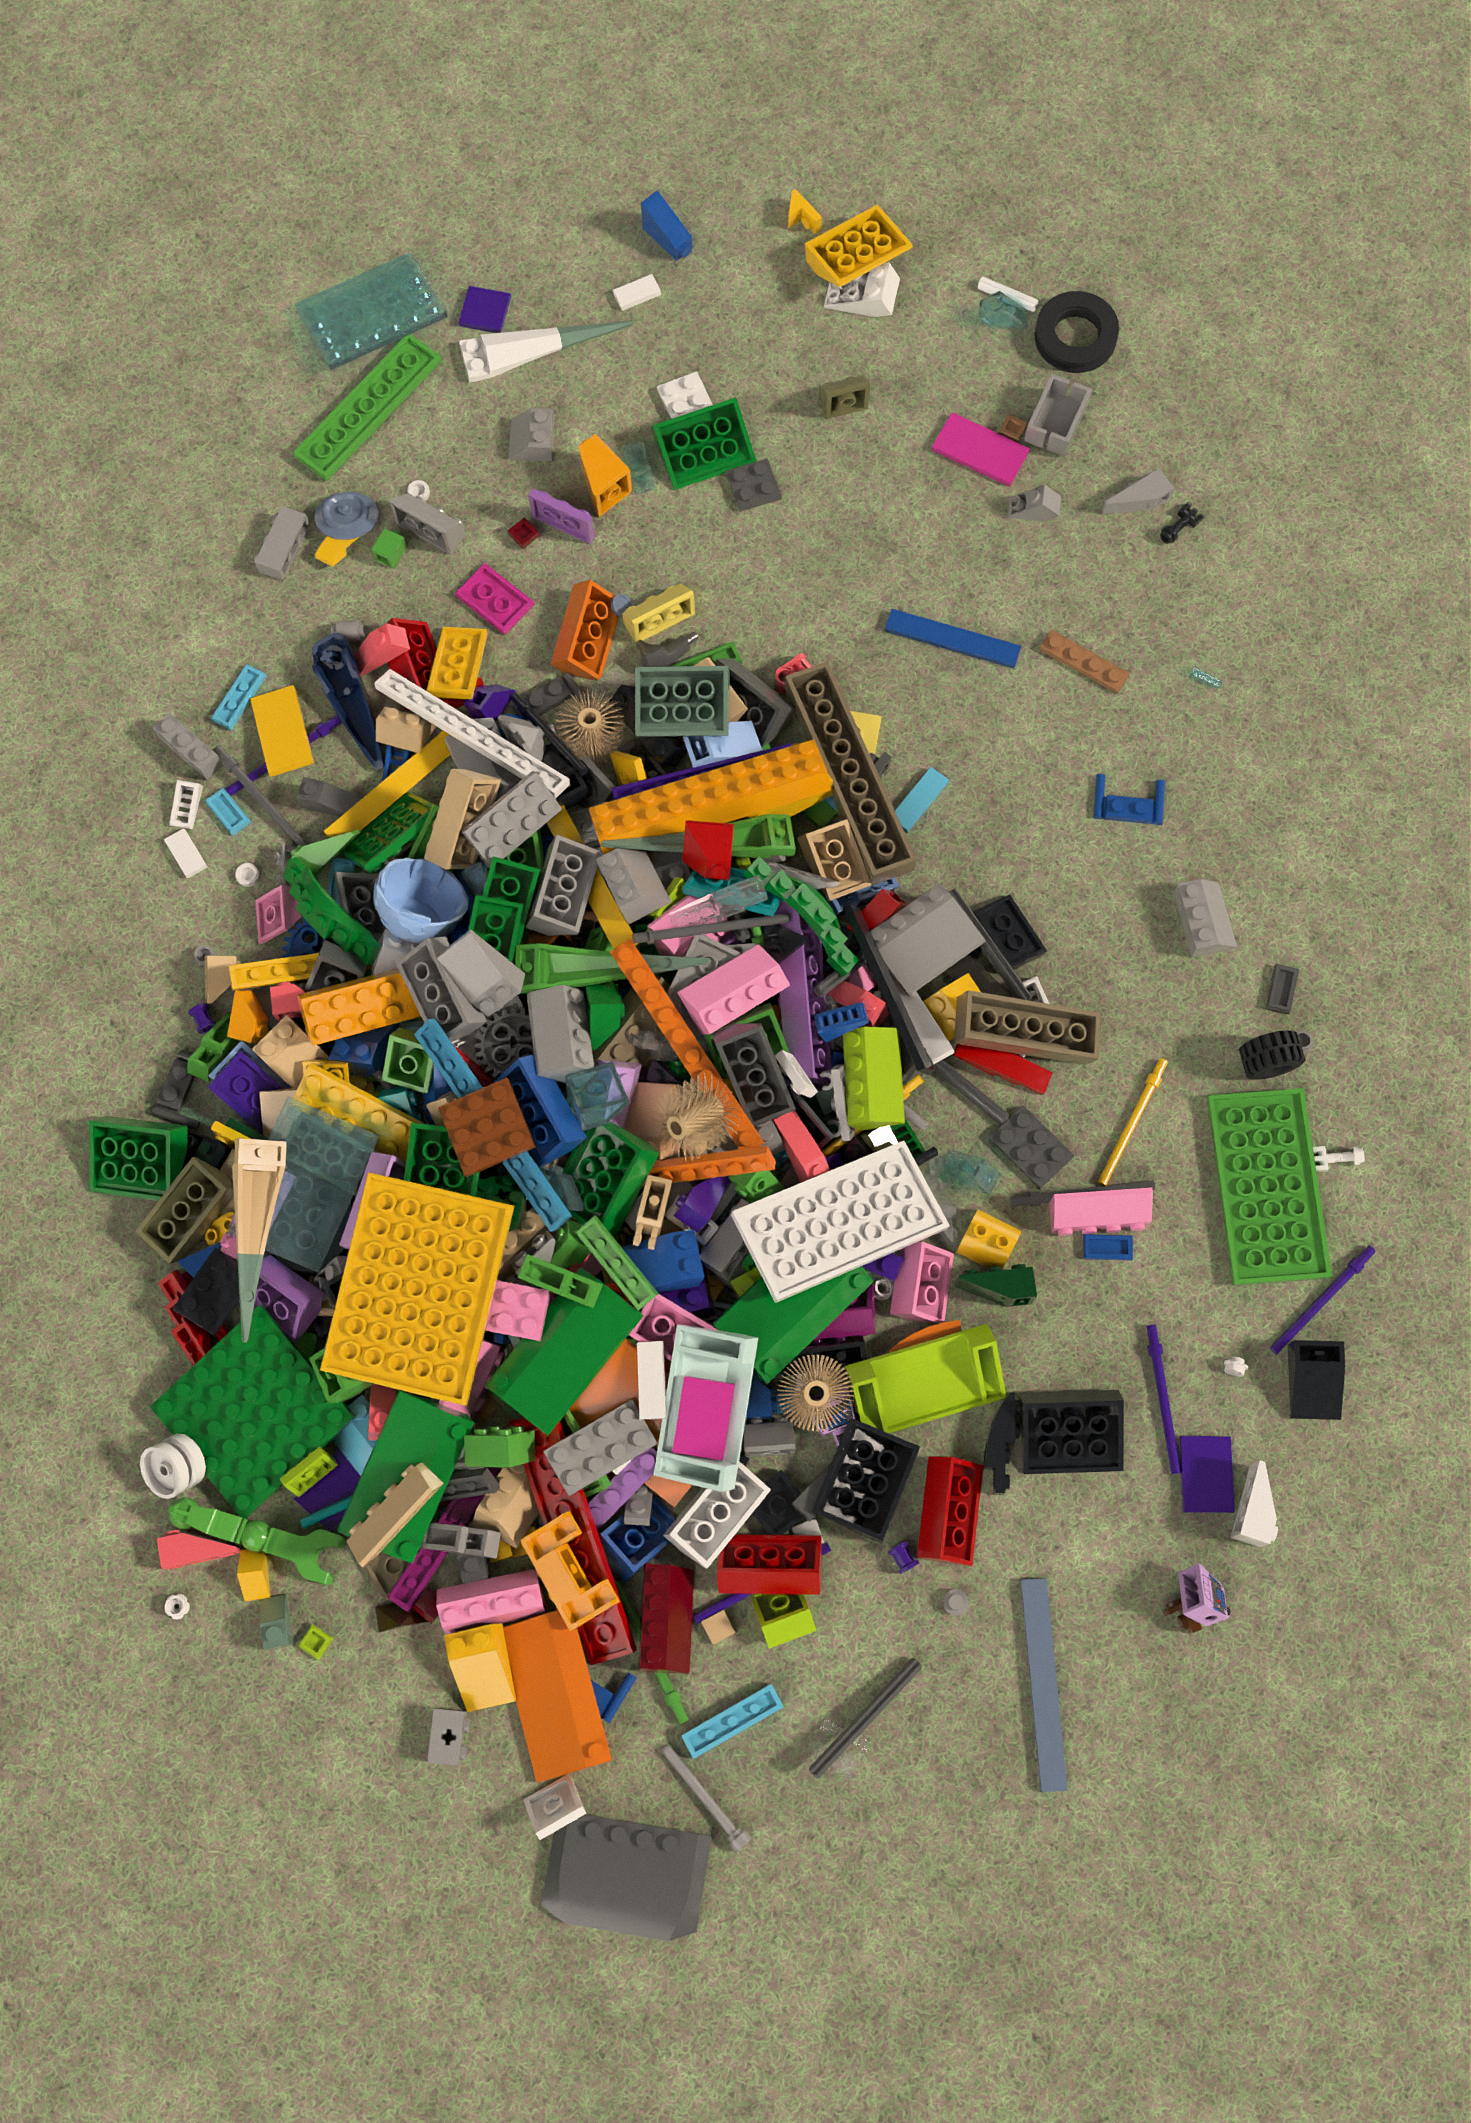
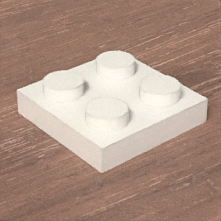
[657,371,713,419]
[523,1774,586,1840]

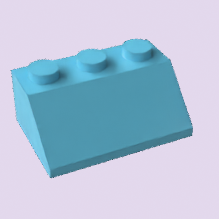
[332,1395,376,1476]

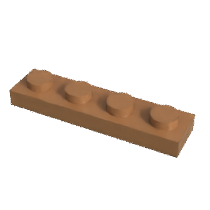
[1040,630,1130,694]

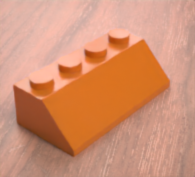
[550,580,619,681]

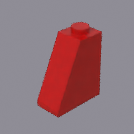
[847,889,908,931]

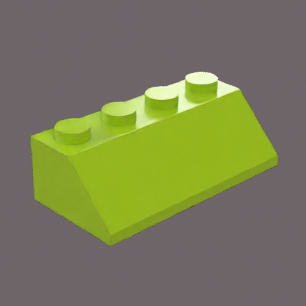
[843,1027,905,1131]

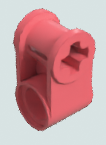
[774,653,812,694]

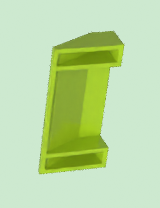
[845,1323,1007,1433]

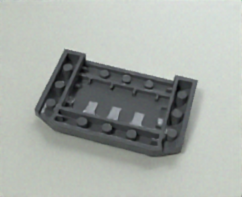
[541,1814,712,1941]

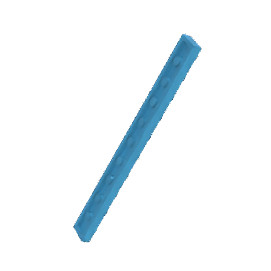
[414,1018,572,1232]

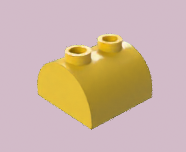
[957,1209,1022,1270]

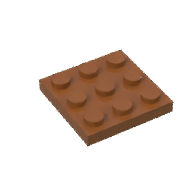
[438,1078,536,1177]

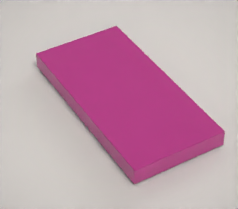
[932,412,1030,487]

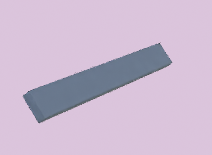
[1020,1578,1068,1792]

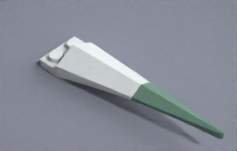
[459,321,633,382]

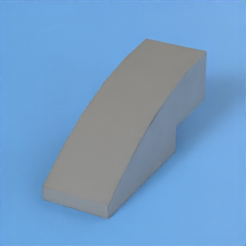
[420,1523,501,1559]

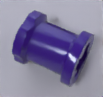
[188,1003,217,1034]
[888,1541,919,1575]

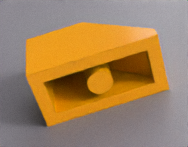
[227,990,268,1043]

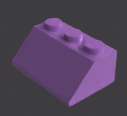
[253,1255,324,1343]

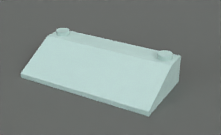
[654,1324,758,1492]

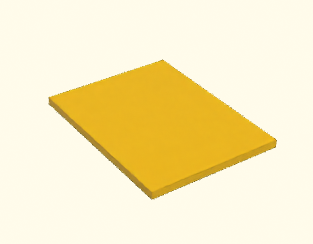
[320,1172,514,1406]

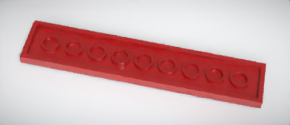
[509,1417,637,1666]

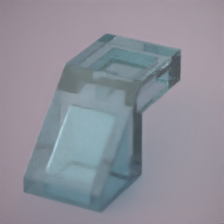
[621,441,656,495]

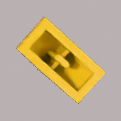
[237,1549,270,1601]

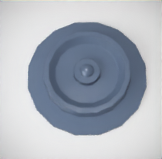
[314,492,379,540]

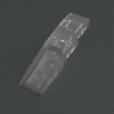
[669,875,768,928]

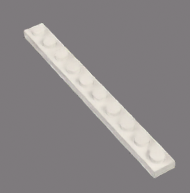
[375,669,570,799]

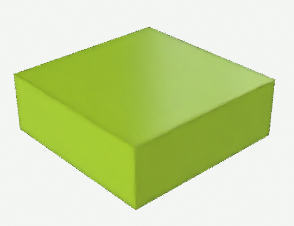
[298,1624,334,1660]

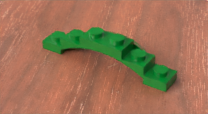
[743,856,859,978]
[282,857,381,966]

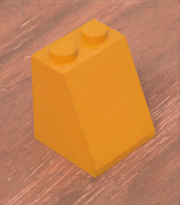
[578,434,632,517]

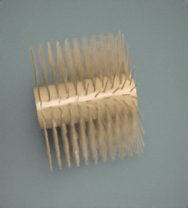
[555,689,627,770]
[650,1073,740,1162]
[777,1355,854,1432]

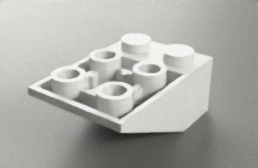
[824,262,900,317]

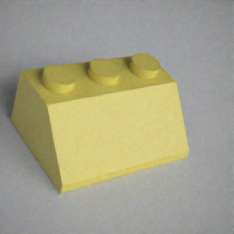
[622,583,695,643]

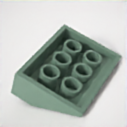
[635,666,730,737]

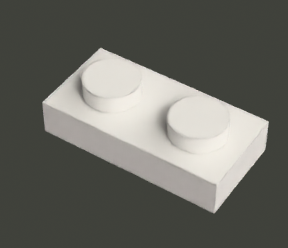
[775,1050,818,1098]

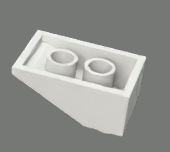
[1230,1460,1278,1547]

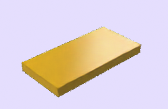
[426,627,488,699]
[250,685,314,777]

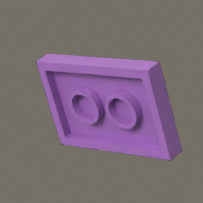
[528,488,595,544]

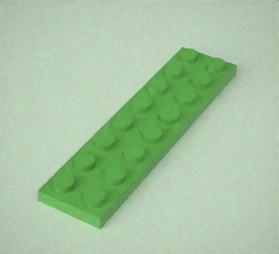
[293,333,442,481]

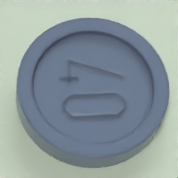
[611,594,632,617]

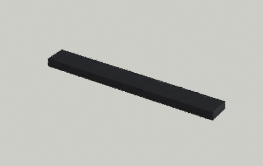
[843,903,935,1075]

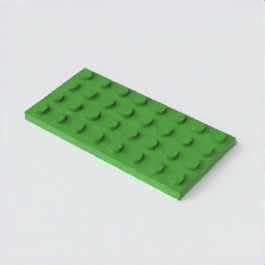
[1207,1088,1332,1286]

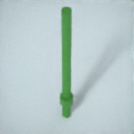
[615,1580,689,1724]

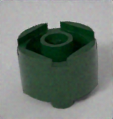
[476,1173,527,1232]

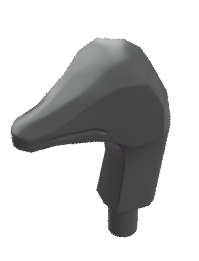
[636,632,698,667]

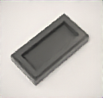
[1265,964,1299,1015]

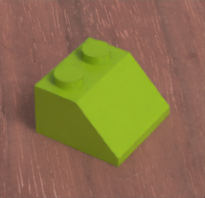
[750,1594,817,1649]

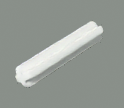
[978,277,1039,312]

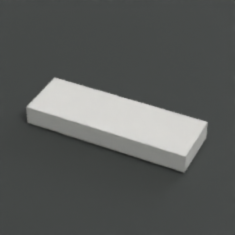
[637,1341,666,1420]

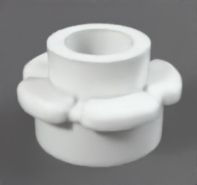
[1224,1356,1248,1377]
[164,1594,190,1620]

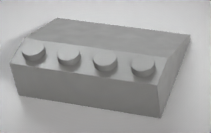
[870,883,985,996]

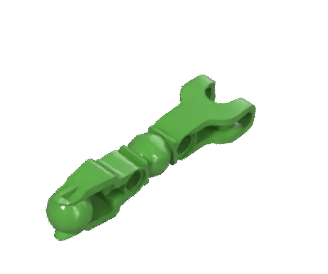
[168,1497,347,1585]

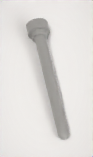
[662,1745,752,1853]

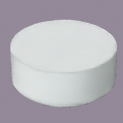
[407,480,430,501]
[235,863,260,887]

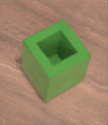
[371,528,407,568]

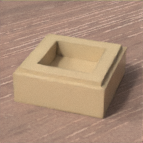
[701,1610,735,1645]

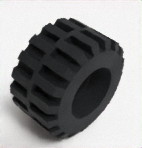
[1238,1030,1306,1080]

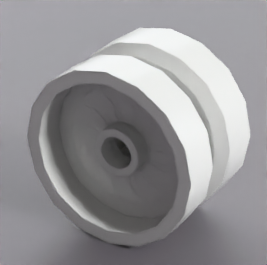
[140,1433,206,1499]

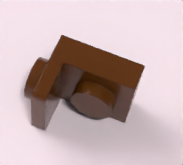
[1162,1598,1202,1634]

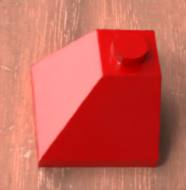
[682,820,734,880]

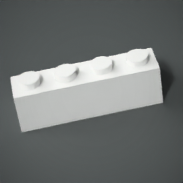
[663,1461,771,1569]

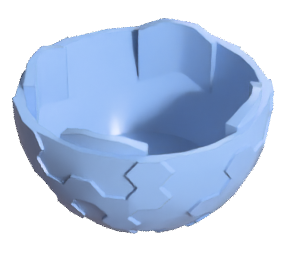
[373,858,469,943]

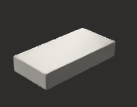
[613,274,661,311]
[164,828,207,879]

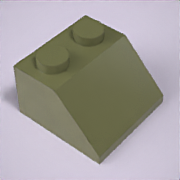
[819,375,870,419]

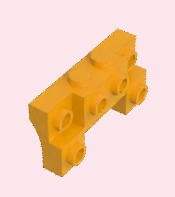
[520,1511,620,1631]

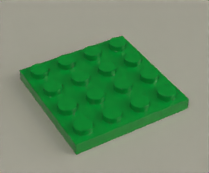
[341,791,437,873]

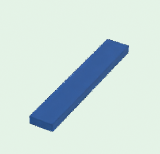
[885,609,1021,668]

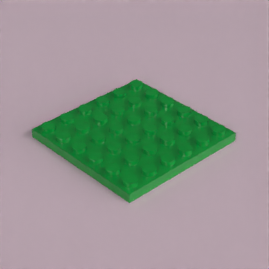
[150,1305,356,1519]

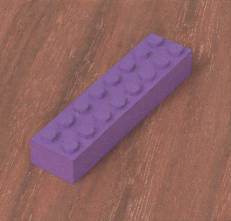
[774,900,833,1089]

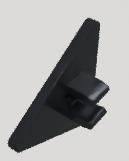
[764,924,808,964]

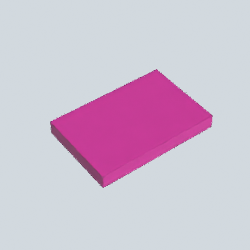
[454,563,535,635]
[672,1375,735,1461]

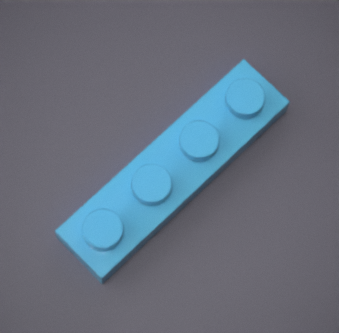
[681,1684,784,1759]

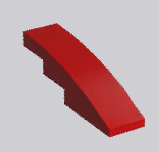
[952,1044,1053,1095]
[158,1269,212,1366]

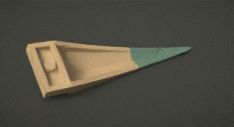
[232,1138,286,1343]

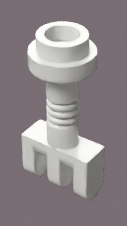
[1313,1146,1365,1172]

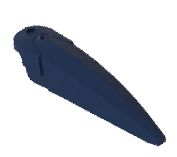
[312,633,384,770]

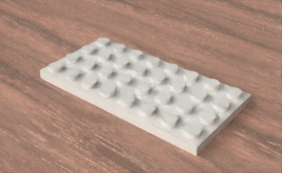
[730,1141,950,1303]

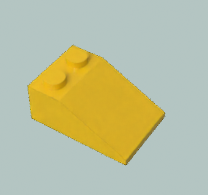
[444,1624,516,1712]

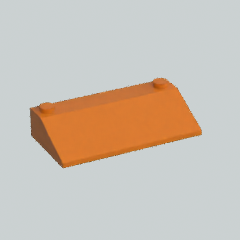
[503,1610,612,1783]

